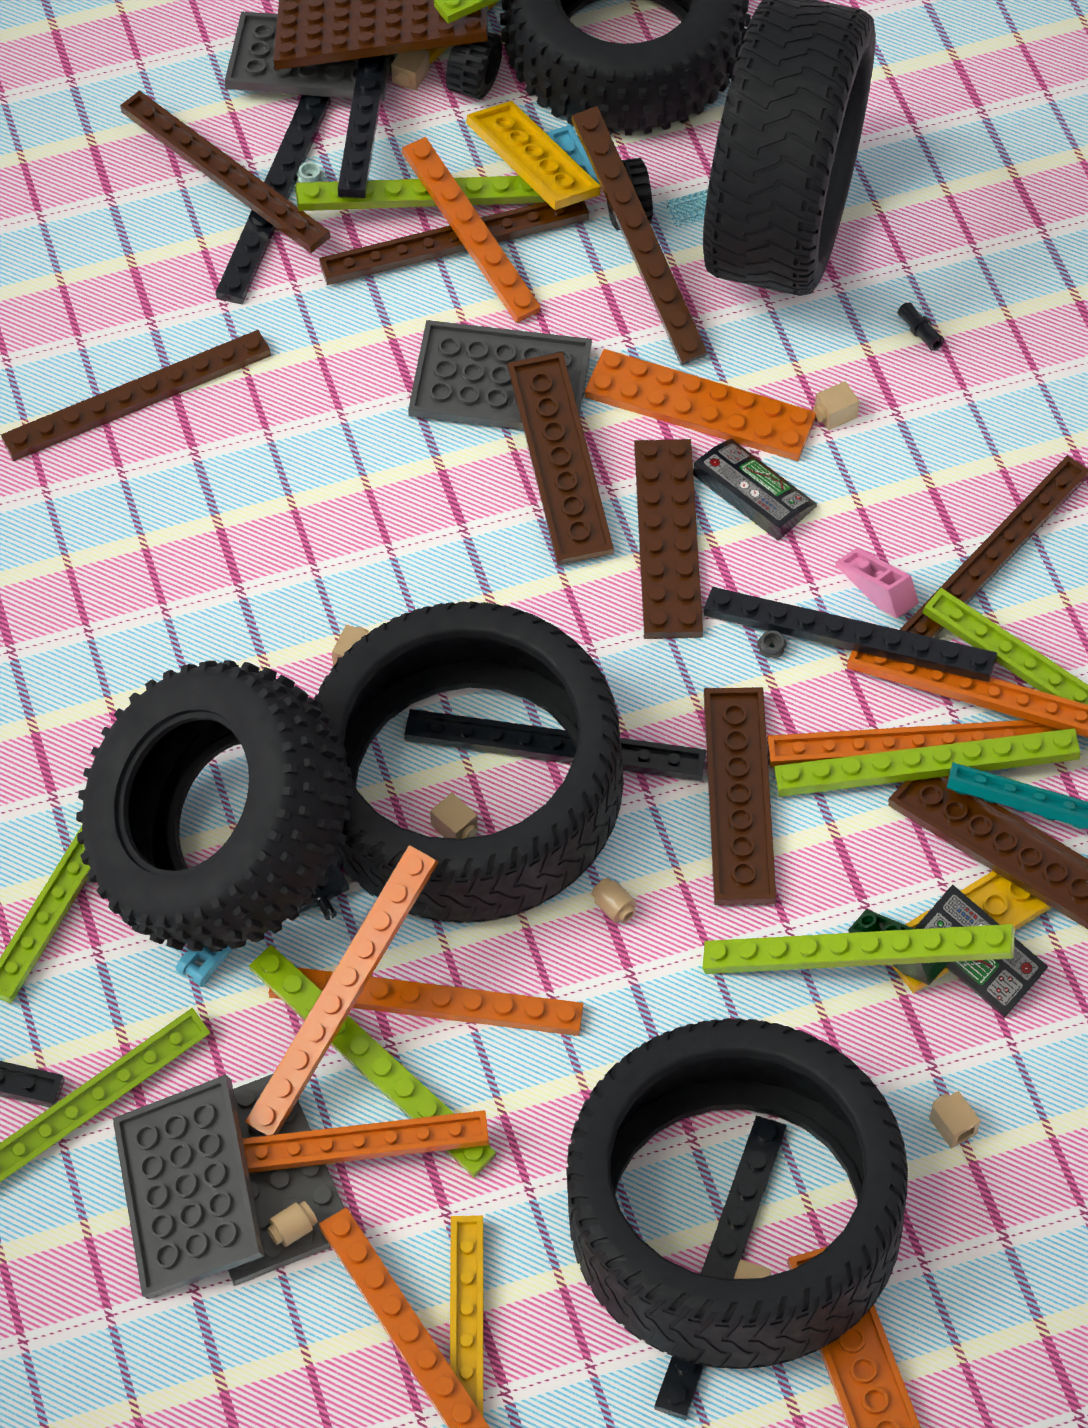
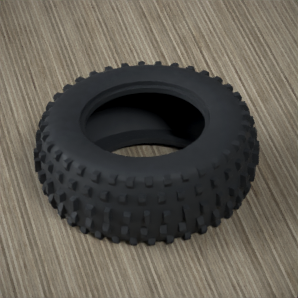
[500,0,751,136]
[76,660,353,952]

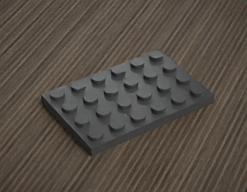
[225,11,393,101]
[408,320,592,430]
[227,1074,344,1286]
[112,1075,265,1299]

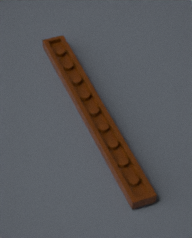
[120,90,330,253]
[571,106,707,365]
[319,201,589,286]
[0,330,271,461]
[900,455,1088,638]

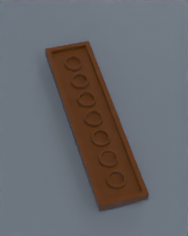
[507,352,614,566]
[634,439,703,639]
[703,687,776,905]
[888,776,1088,929]

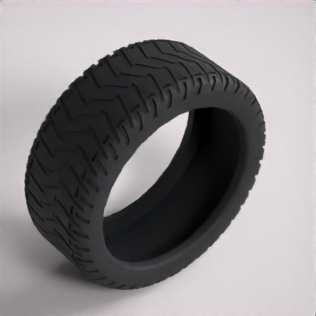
[703,0,876,296]
[314,601,624,923]
[566,1018,908,1369]

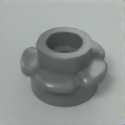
[757,630,787,658]

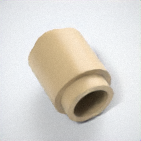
[591,878,637,923]
[267,1201,318,1247]

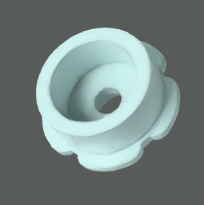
[297,162,324,183]

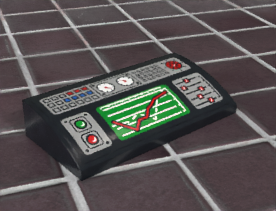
[693,439,817,541]
[914,884,1049,1018]

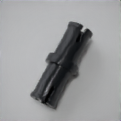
[897,302,944,351]

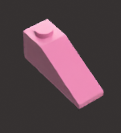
[835,548,919,618]

